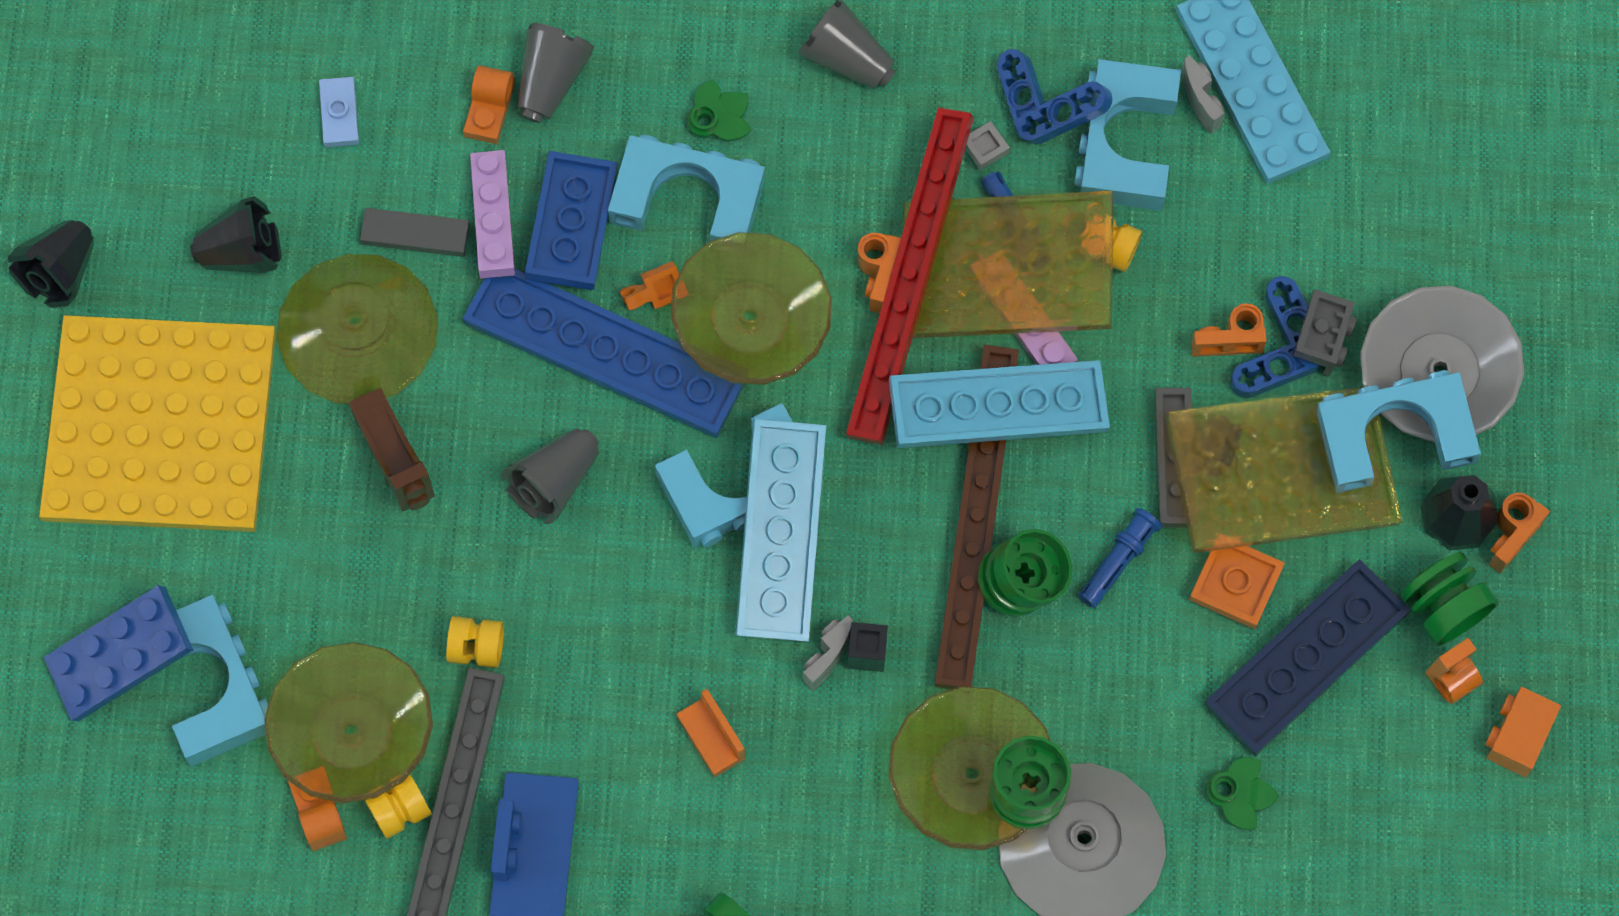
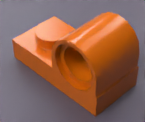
[463,65,516,145]
[858,232,901,313]
[1191,303,1267,357]
[1489,492,1550,574]
[1425,638,1483,704]
[288,769,347,851]

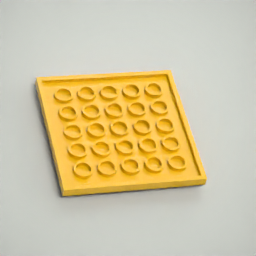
[39,315,276,532]

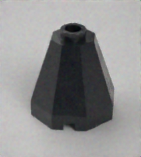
[190,196,282,273]
[8,220,94,308]
[1421,475,1499,551]

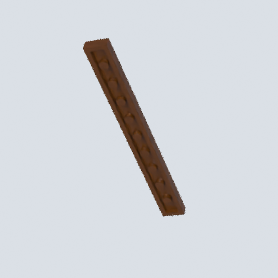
[935,345,1019,692]

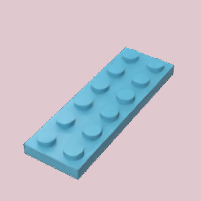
[1176,0,1331,184]
[889,360,1110,448]
[735,419,826,642]

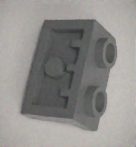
[1293,289,1357,376]

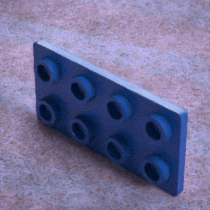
[489,772,579,916]

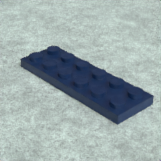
[1204,559,1411,756]

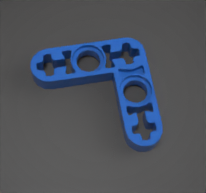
[997,49,1112,144]
[1230,276,1323,398]

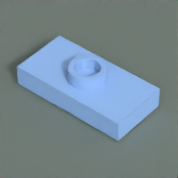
[319,76,359,148]

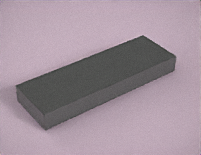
[360,208,470,257]

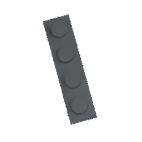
[1154,388,1196,528]

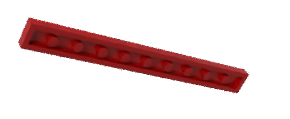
[846,108,974,445]

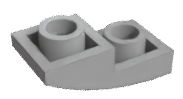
[1181,55,1224,134]
[803,615,853,692]

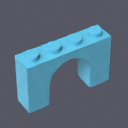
[1074,59,1181,211]
[608,135,765,255]
[1316,370,1481,493]
[655,403,822,549]
[172,595,274,767]

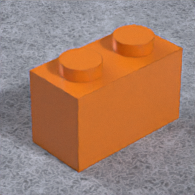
[1485,686,1561,778]

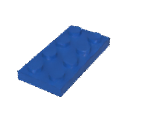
[524,151,618,290]
[44,585,194,722]

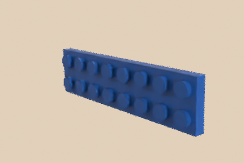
[463,269,748,438]

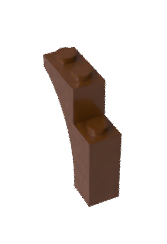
[348,387,435,512]

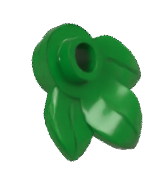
[687,79,751,141]
[1205,757,1279,830]

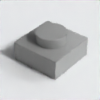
[965,121,1010,170]

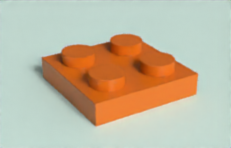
[1189,534,1285,629]

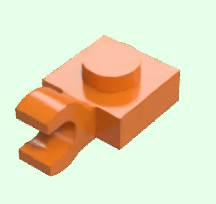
[619,261,687,311]

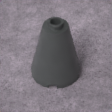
[798,0,896,89]
[517,23,594,123]
[501,428,599,524]

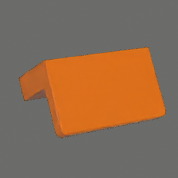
[676,689,745,778]

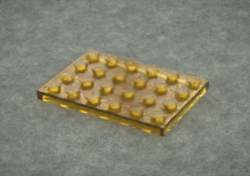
[903,191,1114,338]
[1165,387,1402,553]

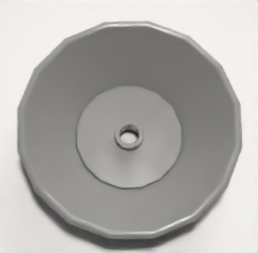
[1360,285,1525,442]
[998,763,1166,916]

